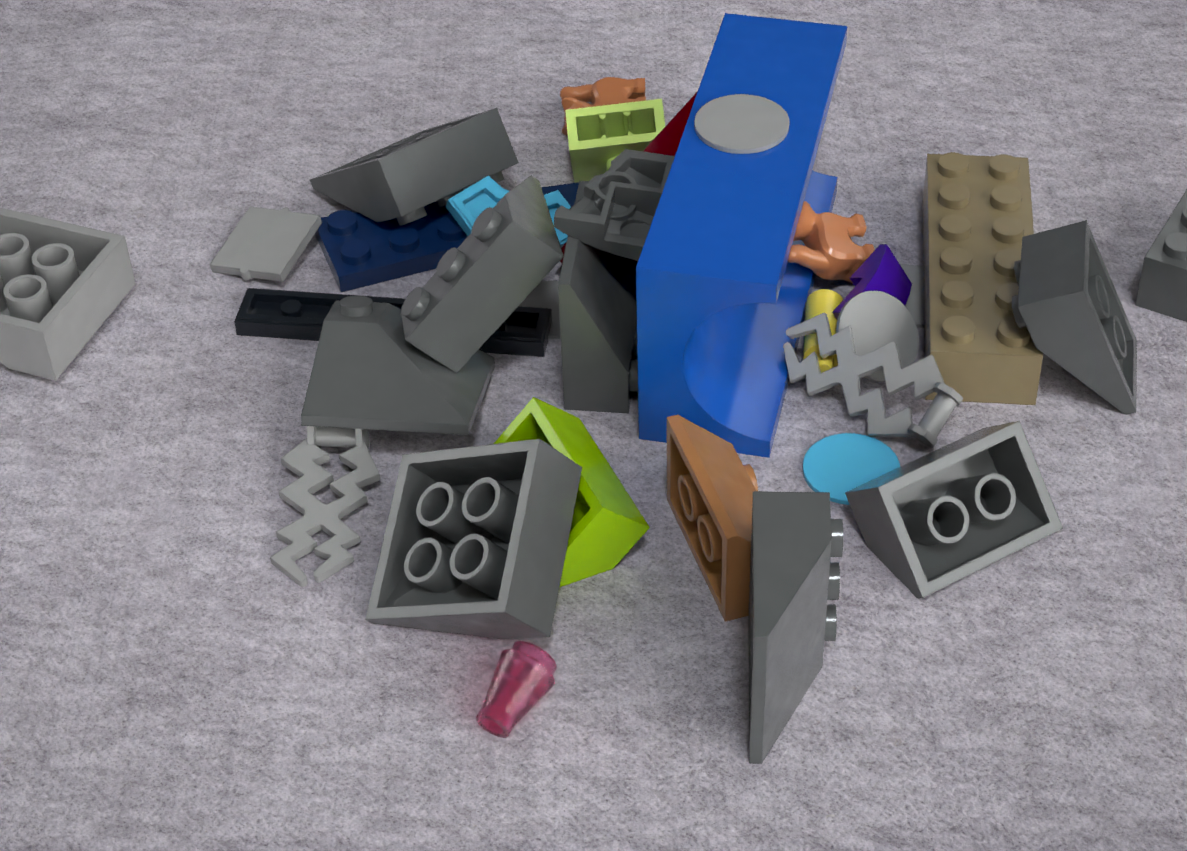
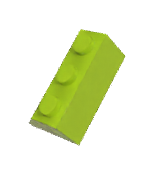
[493,397,650,587]

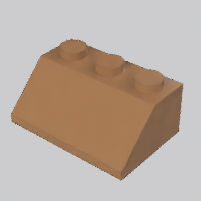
[667,415,758,622]

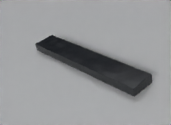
[234,288,552,357]

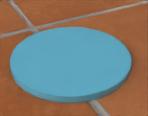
[803,433,900,505]

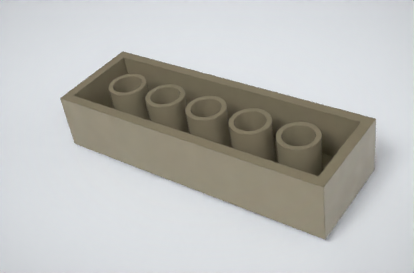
[922,152,1043,405]

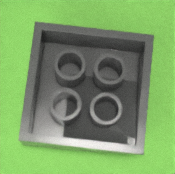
[365,439,582,639]

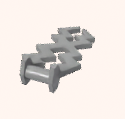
[783,312,963,448]
[270,426,381,587]

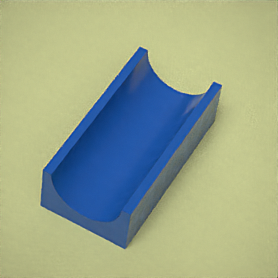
[636,13,847,458]

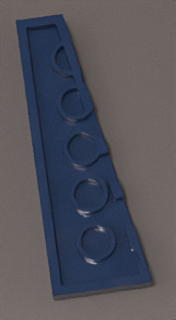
[315,182,579,292]

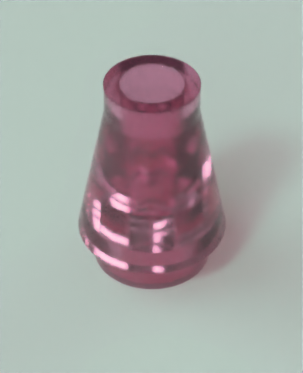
[476,641,557,738]

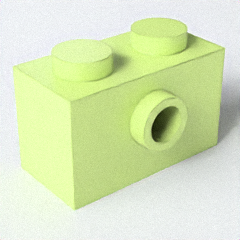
[565,99,665,183]

